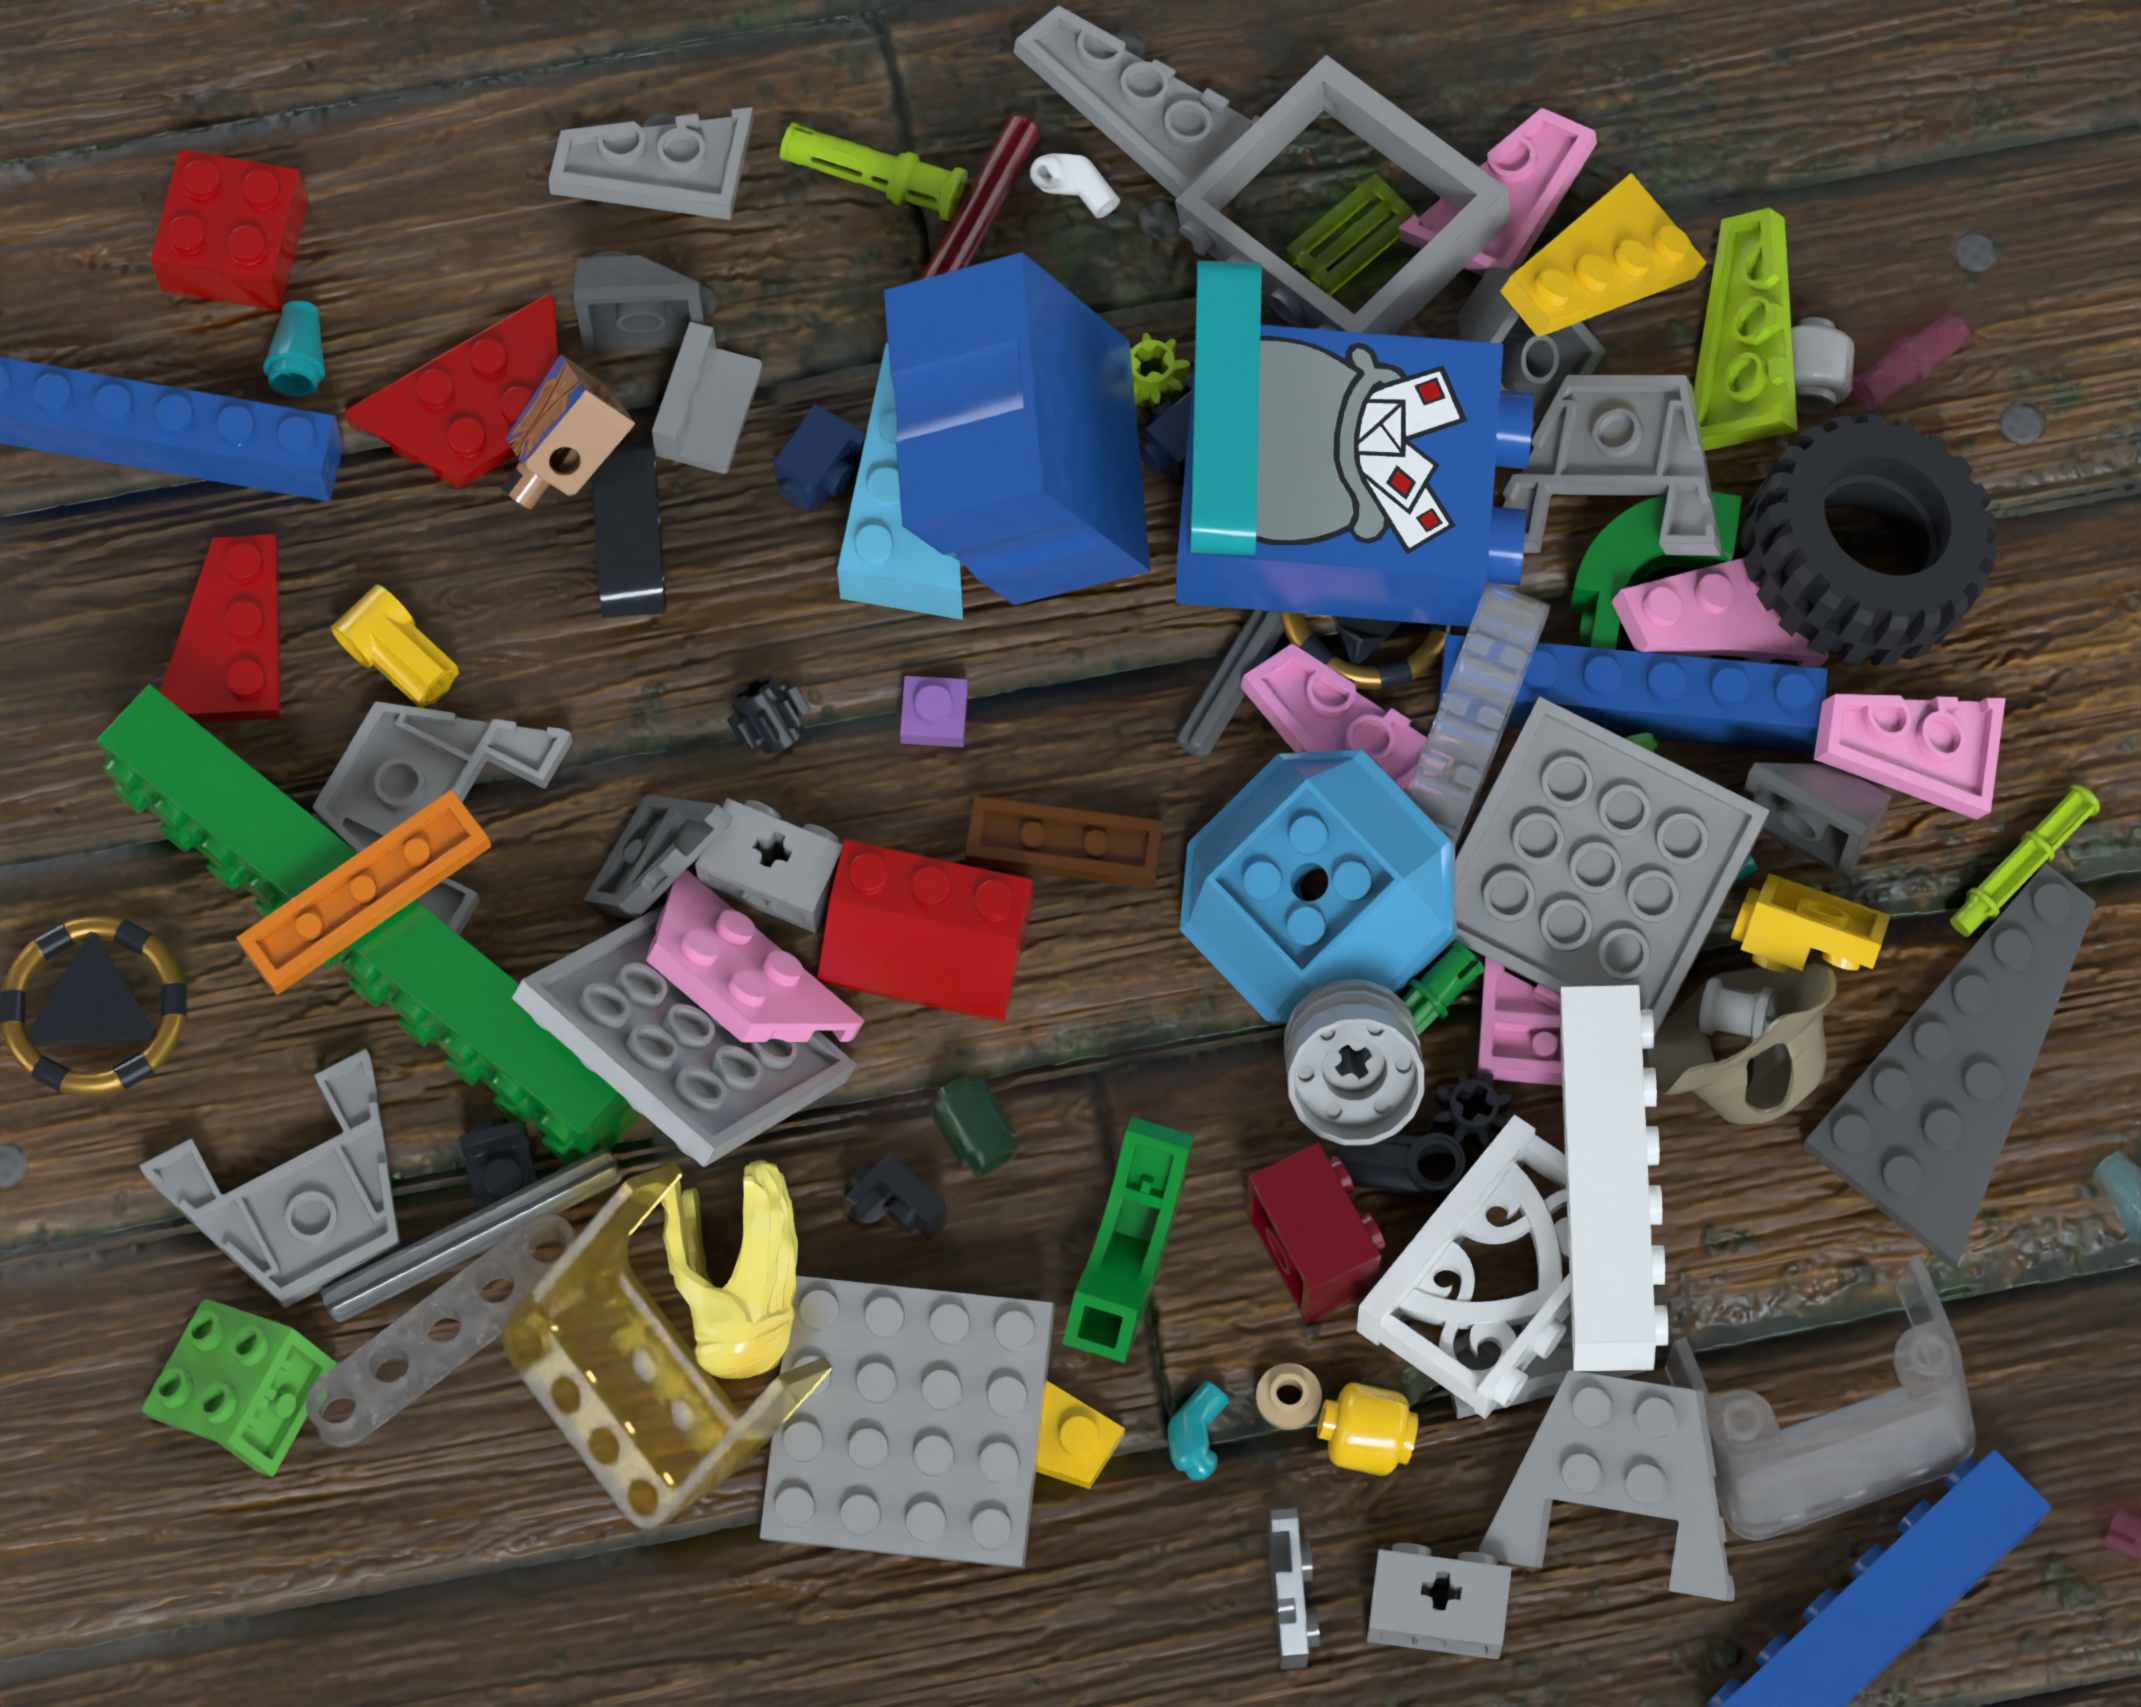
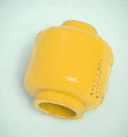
[1317,1382,1418,1476]

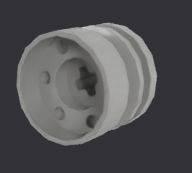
[1284,979,1424,1146]

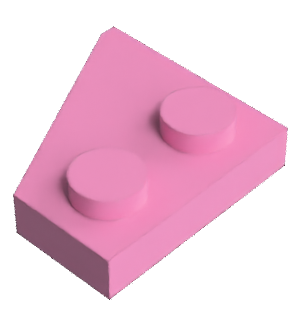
[1477,957,1562,1085]

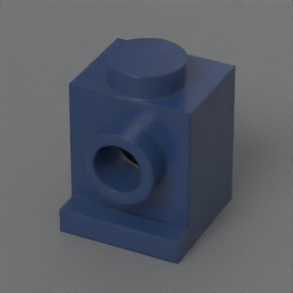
[1139,374,1193,487]
[774,404,866,511]

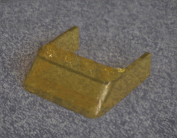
[502,1163,833,1529]

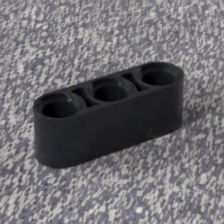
[592,442,666,619]

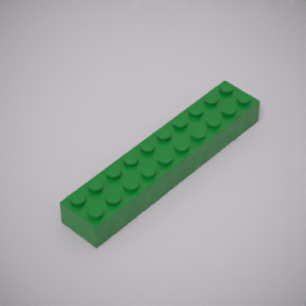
[97,684,643,1165]

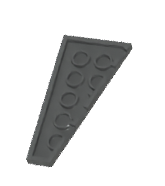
[1802,863,2096,1271]

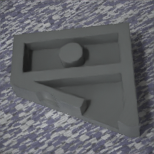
[583,795,733,920]
[1267,1508,1320,1670]

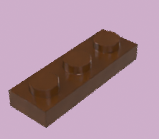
[965,796,1164,889]

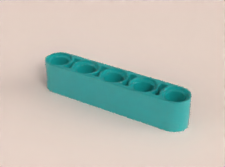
[1190,261,1262,556]

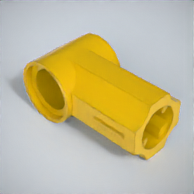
[331,584,459,708]

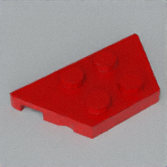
[344,294,560,489]

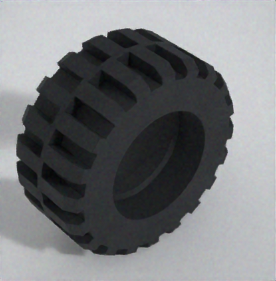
[1742,414,1998,666]

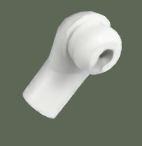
[1030,153,1120,218]

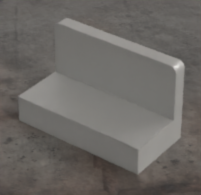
[652,321,763,474]

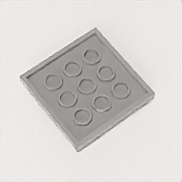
[1453,696,1770,1038]
[512,904,857,1167]
[760,1276,1055,1569]

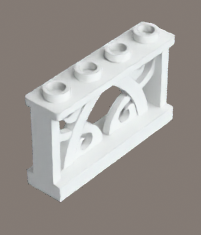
[1357,1114,1571,1419]

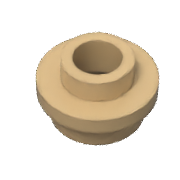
[1256,1363,1322,1430]

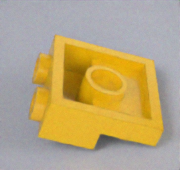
[1731,873,1891,973]

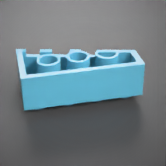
[837,343,963,620]

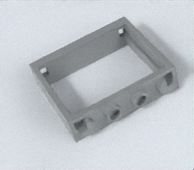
[1175,55,1512,335]

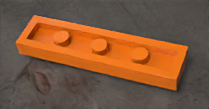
[236,789,491,996]

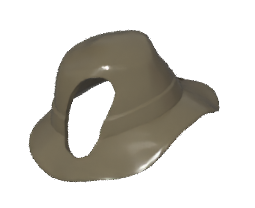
[1643,963,1837,1124]

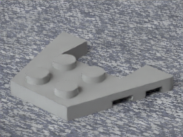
[1502,375,1722,556]
[312,701,573,936]
[139,1048,401,1309]
[1479,1370,1735,1601]

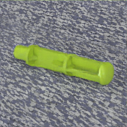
[1950,784,2100,937]

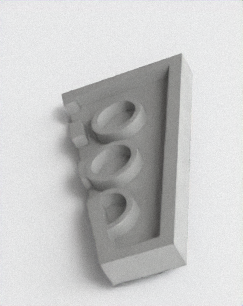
[1013,5,1260,198]

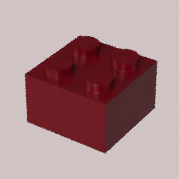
[1246,1142,1385,1325]

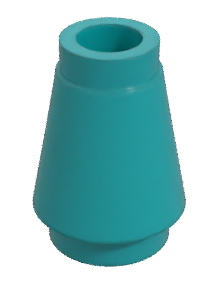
[263,301,325,397]

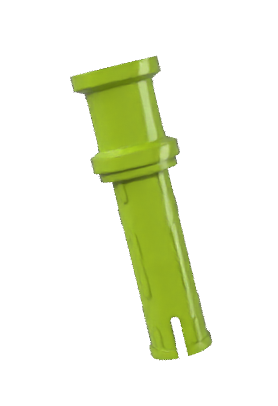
[780,122,968,222]

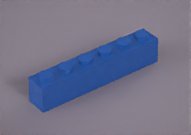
[0,357,344,502]
[1437,634,1828,755]
[1706,1449,2052,1707]

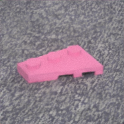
[1611,557,1830,668]
[1240,643,1459,794]
[1814,694,2006,820]

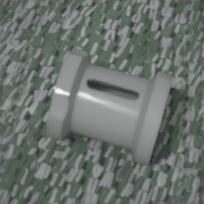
[1699,977,1777,1042]

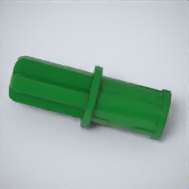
[1401,941,1485,1036]

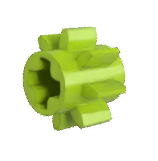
[1130,333,1190,412]

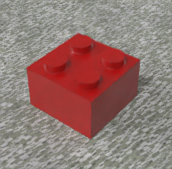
[150,149,309,311]

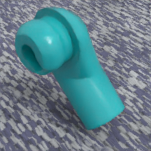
[1167,1380,1229,1481]

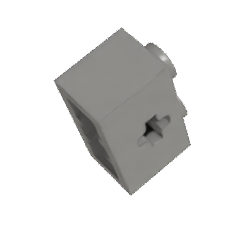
[695,798,843,933]
[1366,1543,1512,1660]

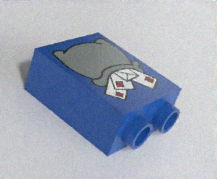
[1176,325,1534,628]

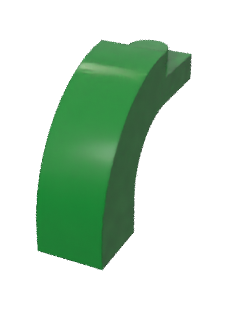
[1570,492,1742,650]
[1062,1117,1195,1363]

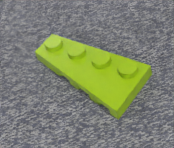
[1693,208,1797,451]

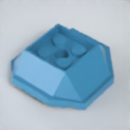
[1180,750,1457,1024]

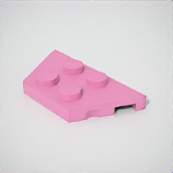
[646,869,865,1042]

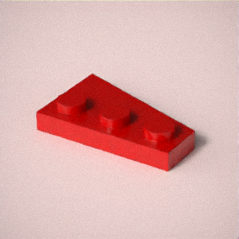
[160,534,281,723]

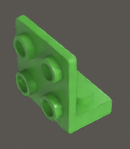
[142,1299,337,1477]

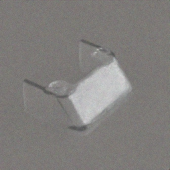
[1665,1255,1976,1541]

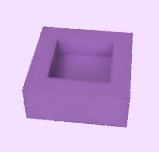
[900,676,968,747]

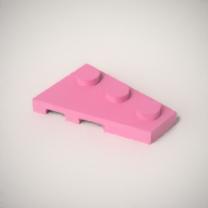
[1398,108,1597,277]

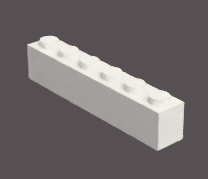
[1559,985,1668,1371]

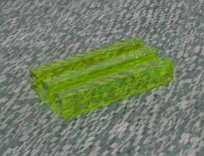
[1285,173,1417,296]

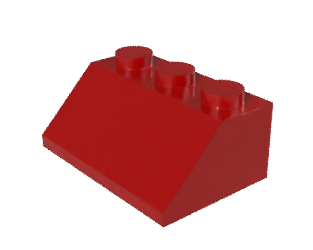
[817,840,1034,1023]

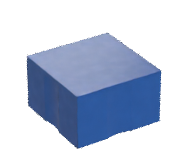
[884,252,1151,605]

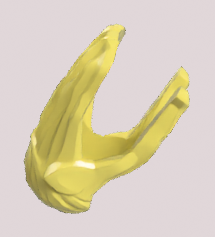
[660,1160,798,1379]

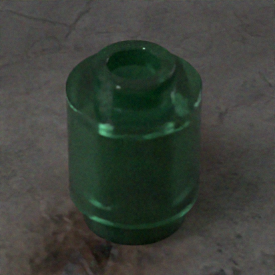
[929,1076,1019,1177]

